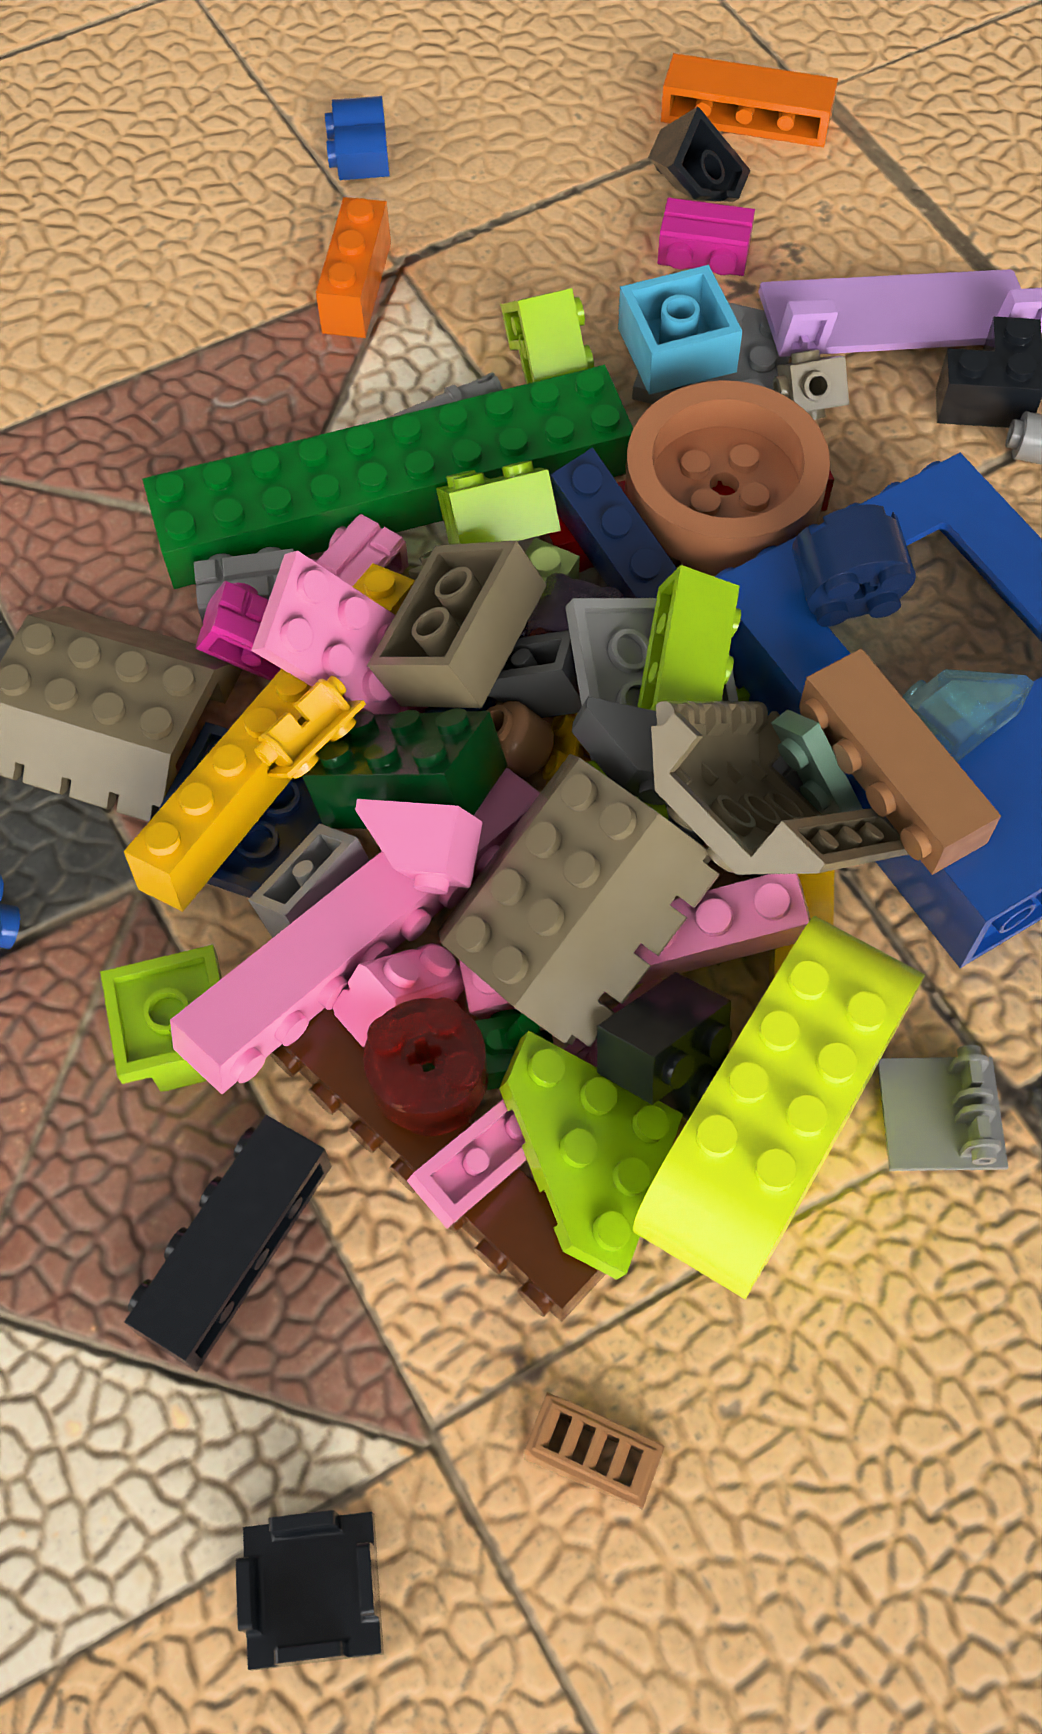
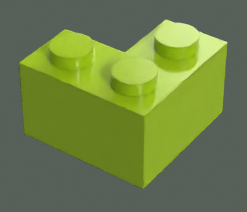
[500,288,594,384]
[436,460,561,545]

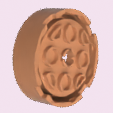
[625,380,830,576]

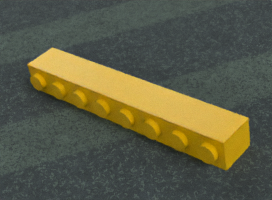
[124,563,415,912]

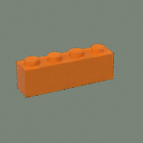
[661,53,838,148]

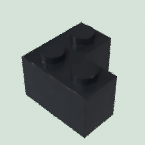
[936,316,1042,428]
[597,972,732,1120]

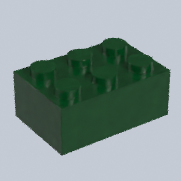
[302,708,508,829]

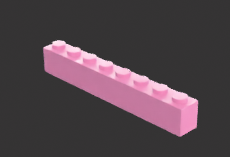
[170,768,540,1094]

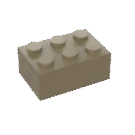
[367,541,547,708]

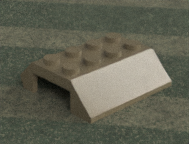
[0,606,243,822]
[651,701,908,875]
[437,754,720,1047]

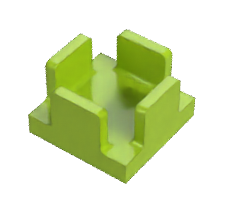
[100,944,222,1092]

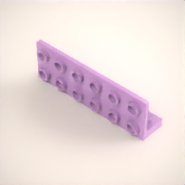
[758,269,1042,357]

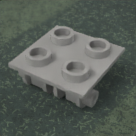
[877,1045,1008,1171]

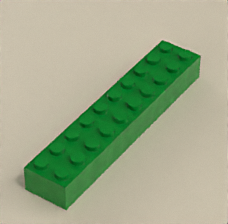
[142,365,633,589]

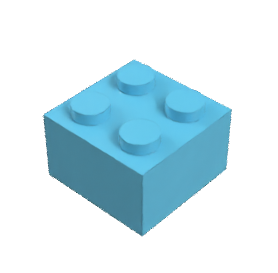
[618,265,742,395]

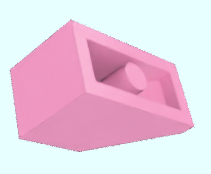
[355,799,483,894]

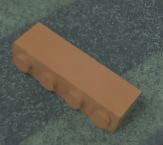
[799,648,1001,875]

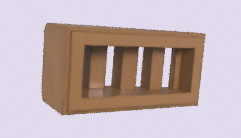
[523,1392,665,1510]

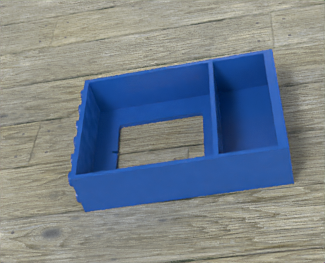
[715,452,1042,968]

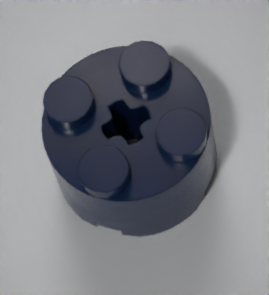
[792,504,916,627]

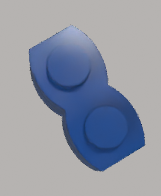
[325,96,390,180]

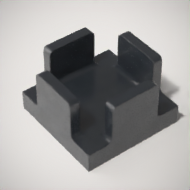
[236,1510,384,1671]

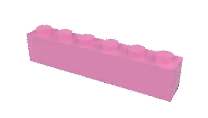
[459,874,811,1020]

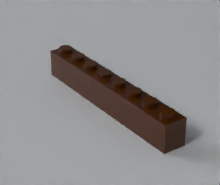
[270,1008,606,1322]

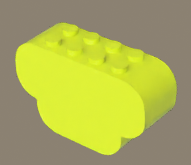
[633,916,925,1300]

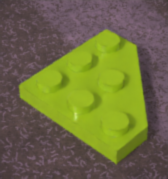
[499,1031,683,1280]

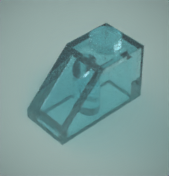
[903,669,1034,762]

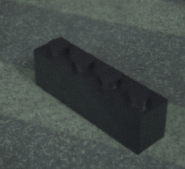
[124,1115,332,1372]

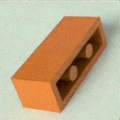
[316,197,391,338]

